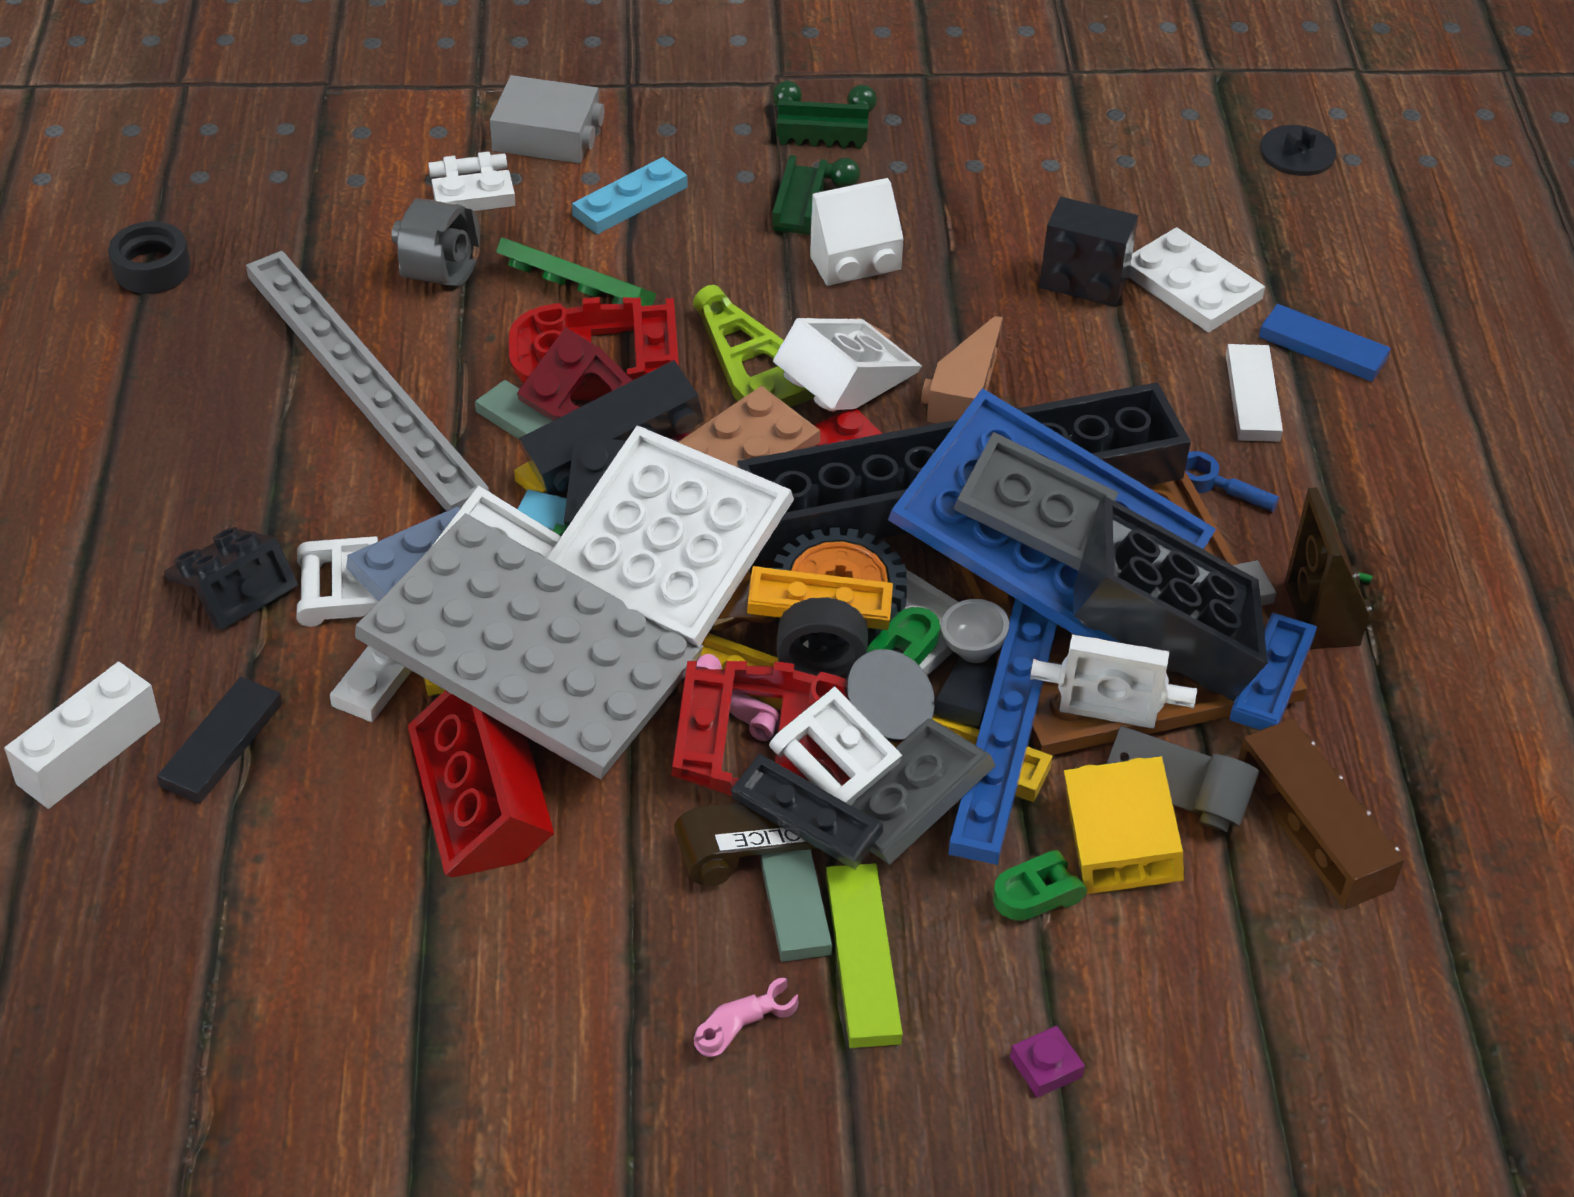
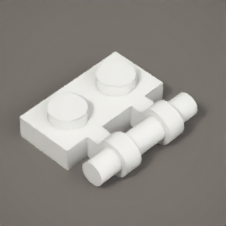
[428,151,516,211]

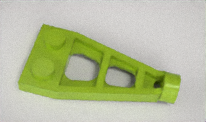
[693,285,815,407]

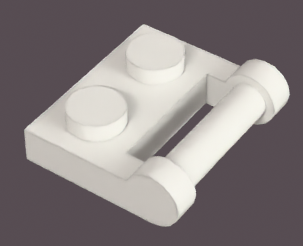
[296,536,379,627]
[769,687,902,805]

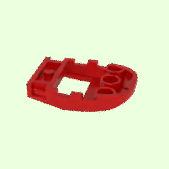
[509,297,679,401]
[671,661,851,796]

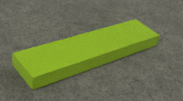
[826,863,903,1048]

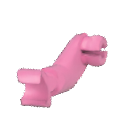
[696,654,780,741]
[694,978,799,1058]

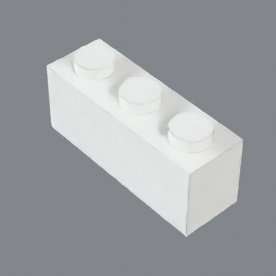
[4,661,160,809]

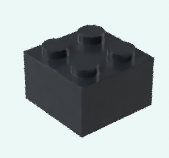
[1039,196,1139,307]

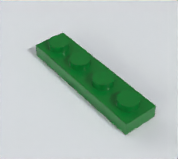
[496,237,657,306]

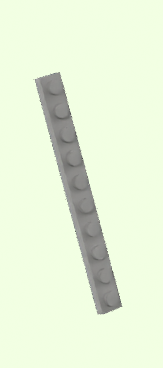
[246,251,489,511]

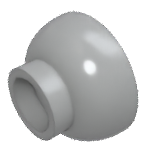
[941,599,1009,663]

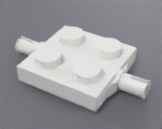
[1030,634,1197,729]

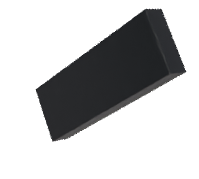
[157,676,283,804]
[731,753,883,870]

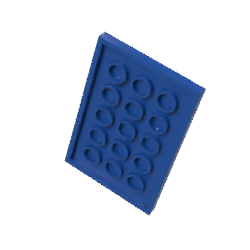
[888,388,1216,643]

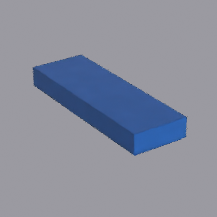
[1259,304,1391,382]
[1229,612,1317,730]

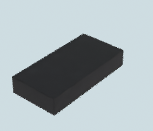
[933,657,997,727]

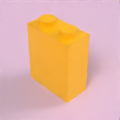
[1064,756,1184,894]

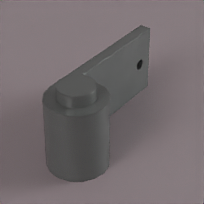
[1107,726,1259,833]

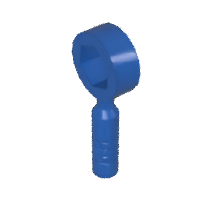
[1185,451,1280,512]

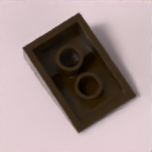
[1284,487,1372,649]

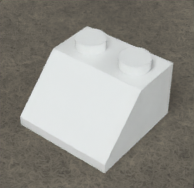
[810,178,904,286]

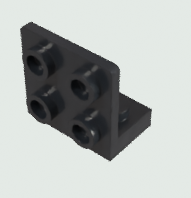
[164,527,298,630]

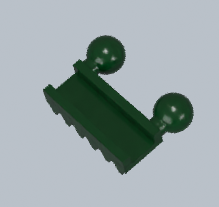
[772,80,877,149]
[772,155,860,235]

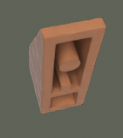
[921,316,1003,423]

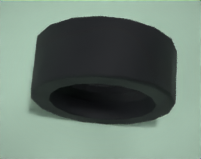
[108,221,191,293]
[776,597,868,679]

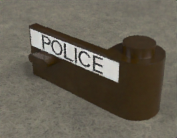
[674,803,818,886]

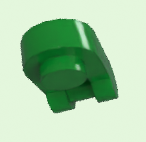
[867,607,940,665]
[993,850,1087,921]

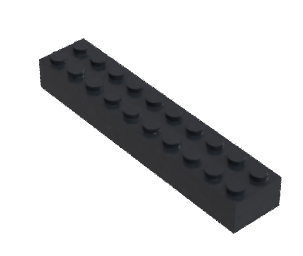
[737,382,1191,562]

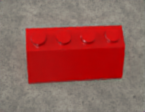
[407,690,555,878]

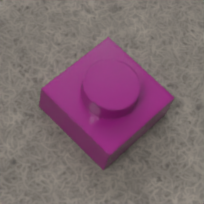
[1010,1025,1085,1098]

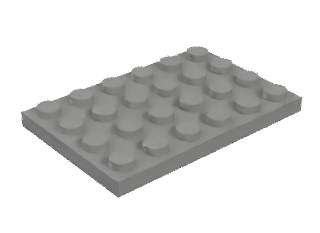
[355,513,703,779]

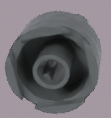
[391,198,480,286]

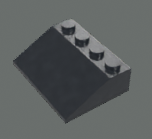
[1073,496,1268,701]

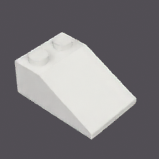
[773,318,922,412]

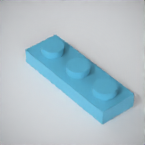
[572,157,688,235]

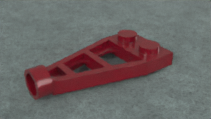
[517,327,692,442]

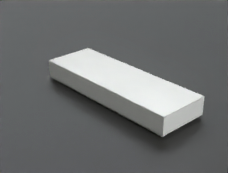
[1226,344,1283,442]

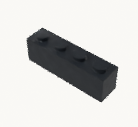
[519,360,704,496]

